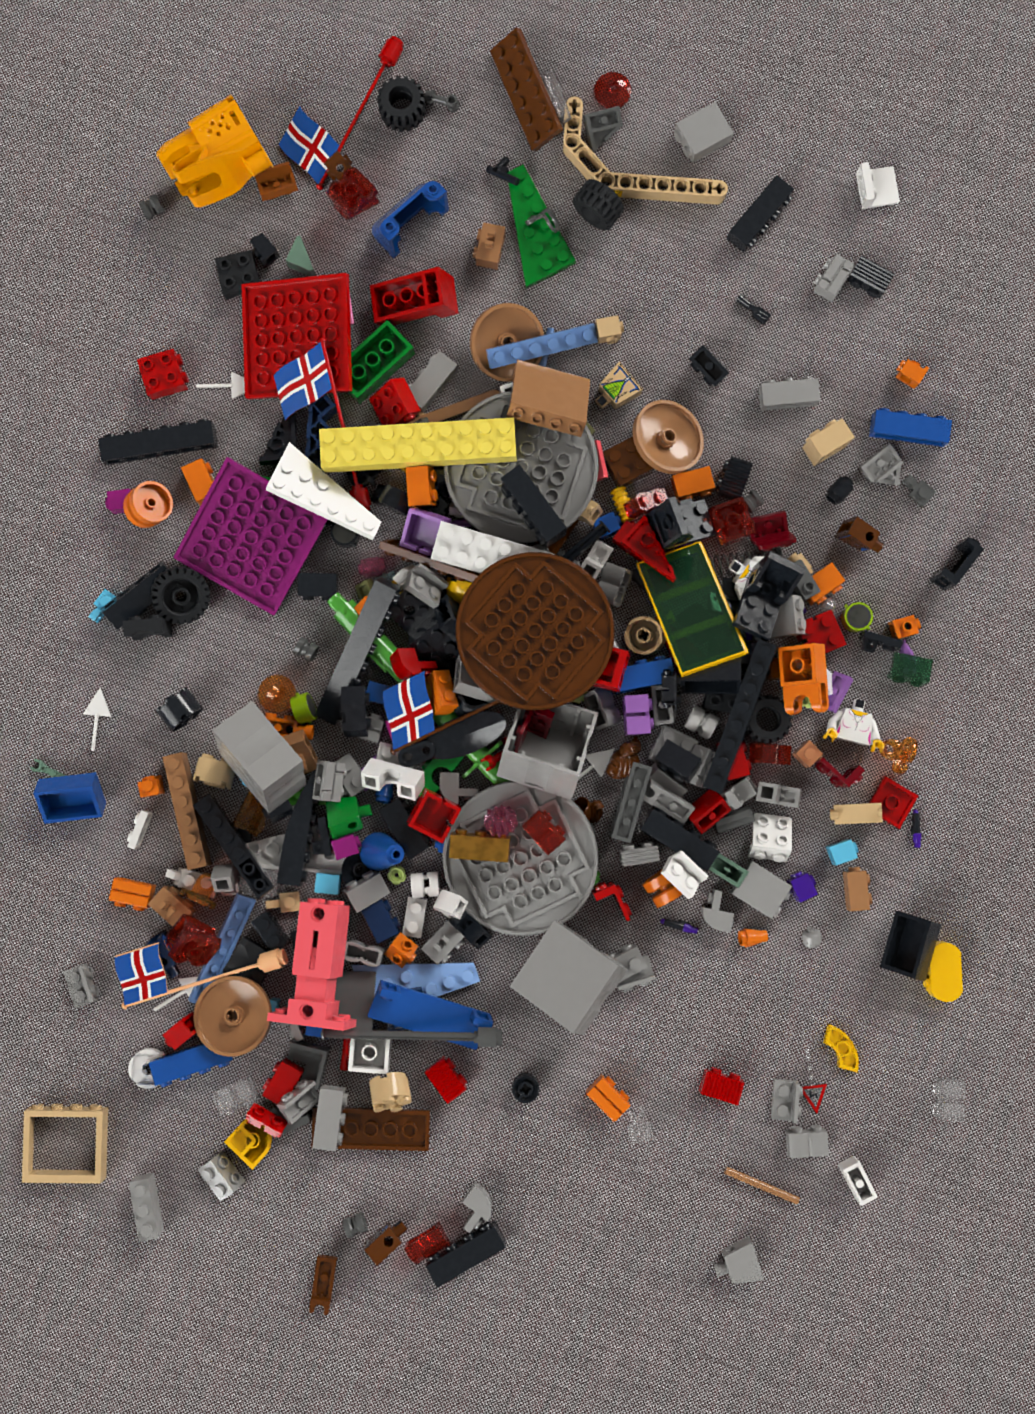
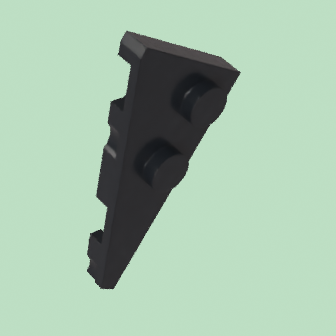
[259,412,297,465]

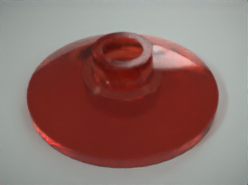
[594,72,631,108]

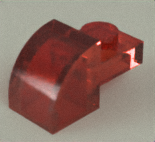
[749,743,791,765]

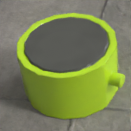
[841,602,873,632]
[290,692,317,724]

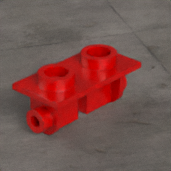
[245,1103,288,1138]

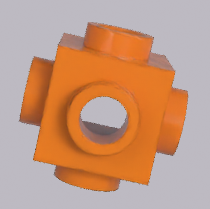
[384,932,419,968]

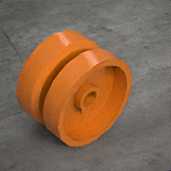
[123,481,173,528]
[642,869,682,908]

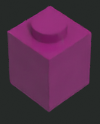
[105,488,131,514]
[331,833,361,860]

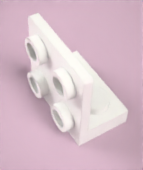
[856,162,900,209]

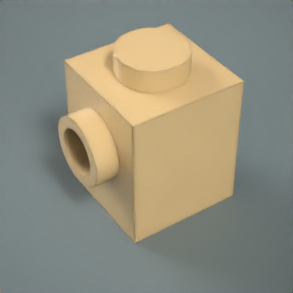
[595,315,624,344]

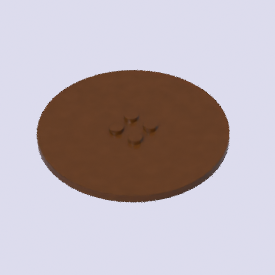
[456,552,614,710]

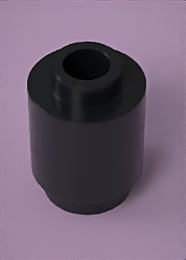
[825,476,854,505]

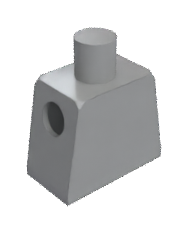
[714,1237,764,1284]

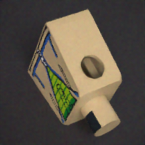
[595,362,643,409]

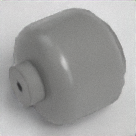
[802,927,822,948]

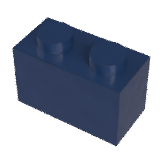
[361,898,401,944]

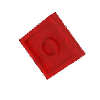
[869,776,918,829]

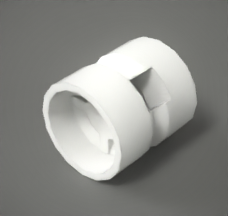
[684,705,720,740]
[411,871,440,898]

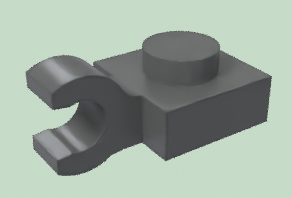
[902,474,936,507]

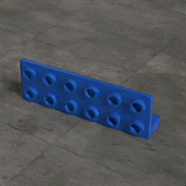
[368,980,494,1050]

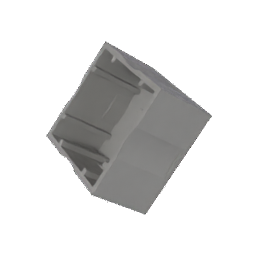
[212,701,307,813]
[496,704,599,800]
[510,920,628,1035]

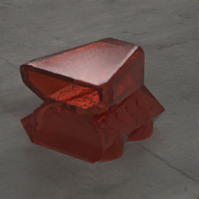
[326,167,380,220]
[708,497,756,546]
[166,914,222,966]

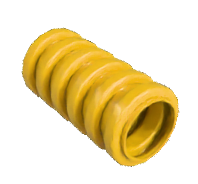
[610,487,637,523]

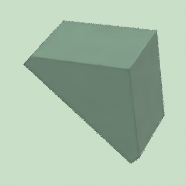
[286,235,316,276]
[709,853,749,888]

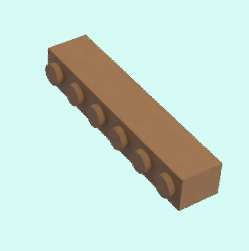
[162,752,212,870]

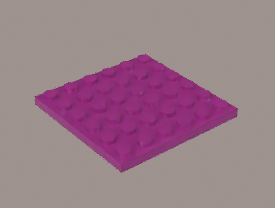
[173,457,328,616]

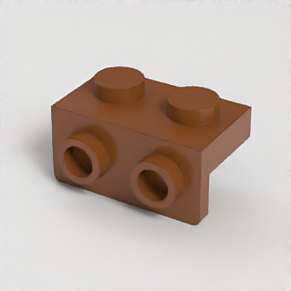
[254,162,298,201]

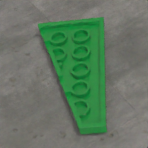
[508,164,576,289]

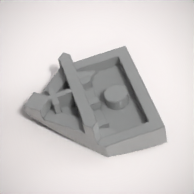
[858,444,904,486]

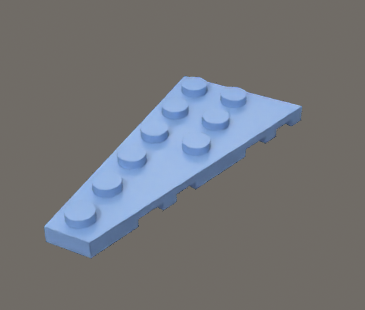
[351,962,480,1020]

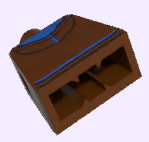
[835,517,884,553]

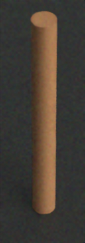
[724,1166,800,1205]

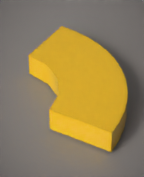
[823,1024,859,1073]

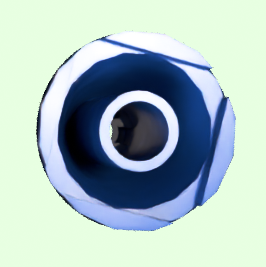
[360,832,404,871]

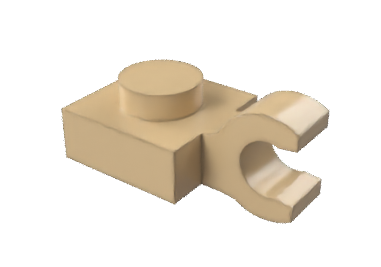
[266,891,300,913]

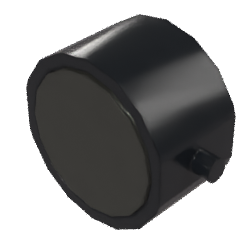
[330,523,361,548]

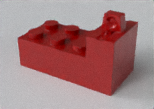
[370,267,459,326]

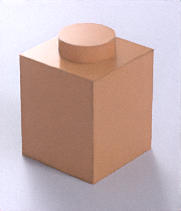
[792,740,823,768]

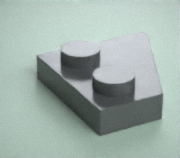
[583,106,623,152]

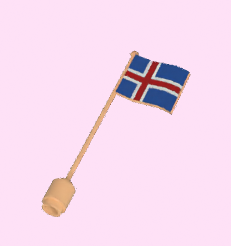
[115,942,288,1010]

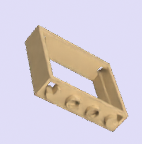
[22,1103,108,1184]

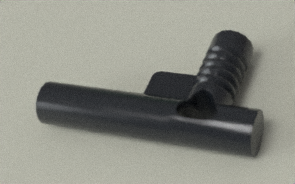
[486,156,520,186]

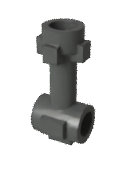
[424,89,460,113]

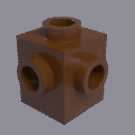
[323,150,353,182]

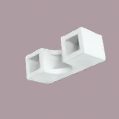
[361,758,425,801]

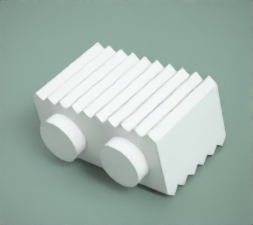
[838,1156,877,1206]

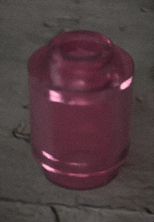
[357,556,386,578]

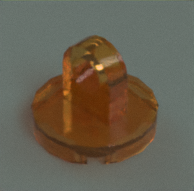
[258,675,296,713]
[879,737,918,774]
[179,873,217,910]

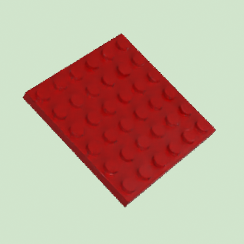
[241,273,352,400]

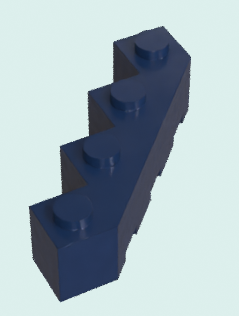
[305,394,338,472]

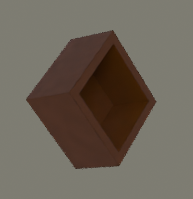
[603,436,654,487]

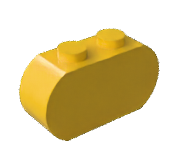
[923,941,963,1002]

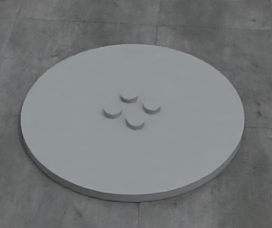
[444,391,598,544]
[443,781,598,936]

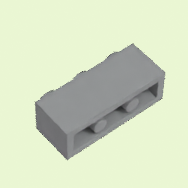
[408,351,458,413]
[758,376,821,411]
[312,1085,348,1151]
[129,1172,164,1242]

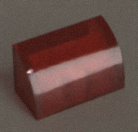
[404,1222,451,1264]

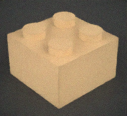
[802,418,855,466]

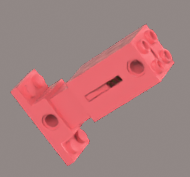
[267,898,357,1031]

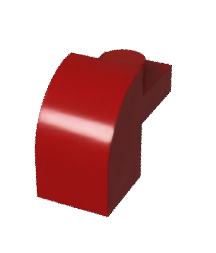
[390,648,437,681]

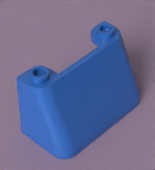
[372,181,449,259]

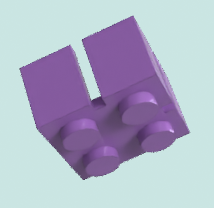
[399,507,452,556]
[622,694,654,736]

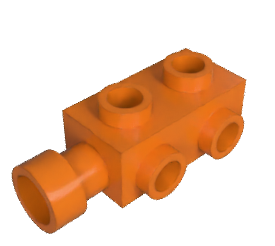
[265,712,315,740]

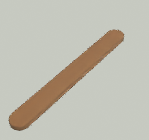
[406,389,499,424]

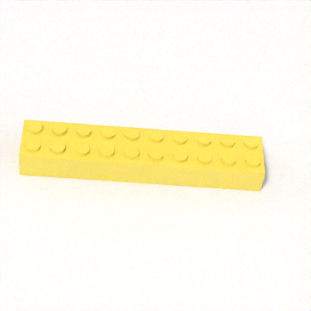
[319,417,517,473]

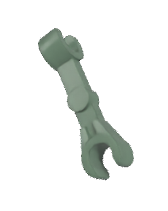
[30,759,69,777]

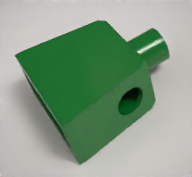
[326,796,373,840]

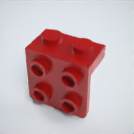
[592,882,632,922]

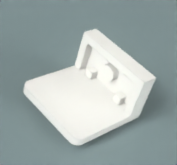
[748,813,792,862]

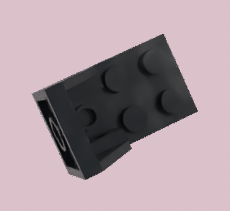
[650,496,717,549]
[732,551,806,642]

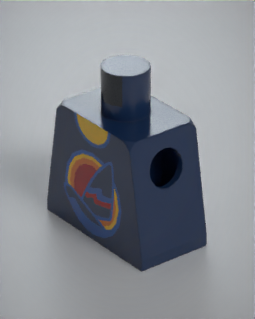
[143,930,181,979]

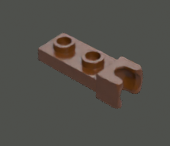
[309,1254,338,1315]

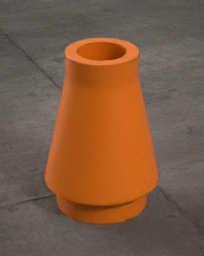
[738,928,768,948]

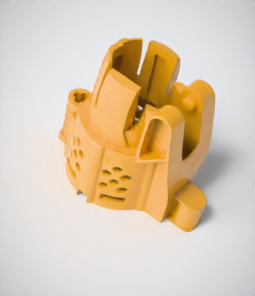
[156,94,274,207]

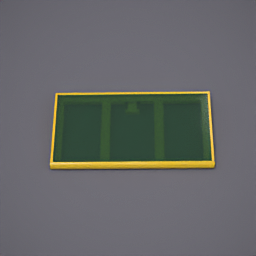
[636,541,749,678]

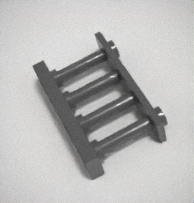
[608,762,652,843]

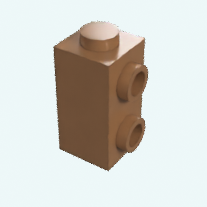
[843,867,872,911]

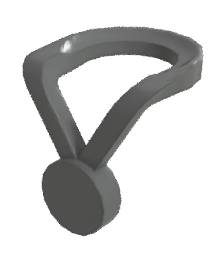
[525,208,560,233]

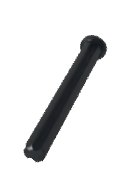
[562,520,610,562]

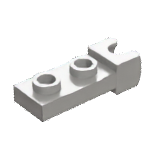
[643,779,695,824]

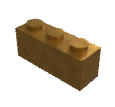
[449,829,511,862]

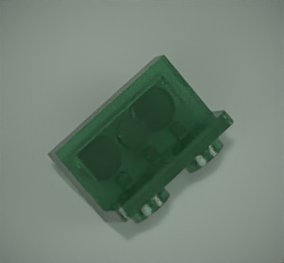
[887,652,933,687]

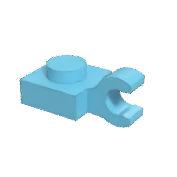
[89,589,116,623]

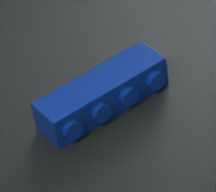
[869,408,952,447]
[149,1043,233,1087]

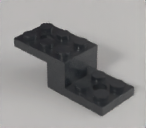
[391,587,459,678]

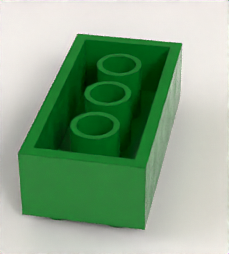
[348,320,415,404]

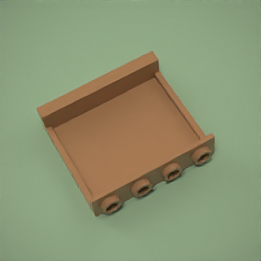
[506,359,590,437]

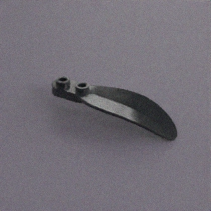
[398,712,507,767]

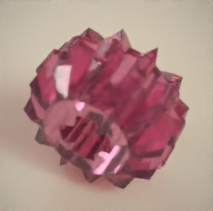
[484,805,518,838]

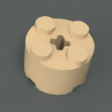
[624,616,666,655]
[193,753,235,790]
[369,1072,412,1112]

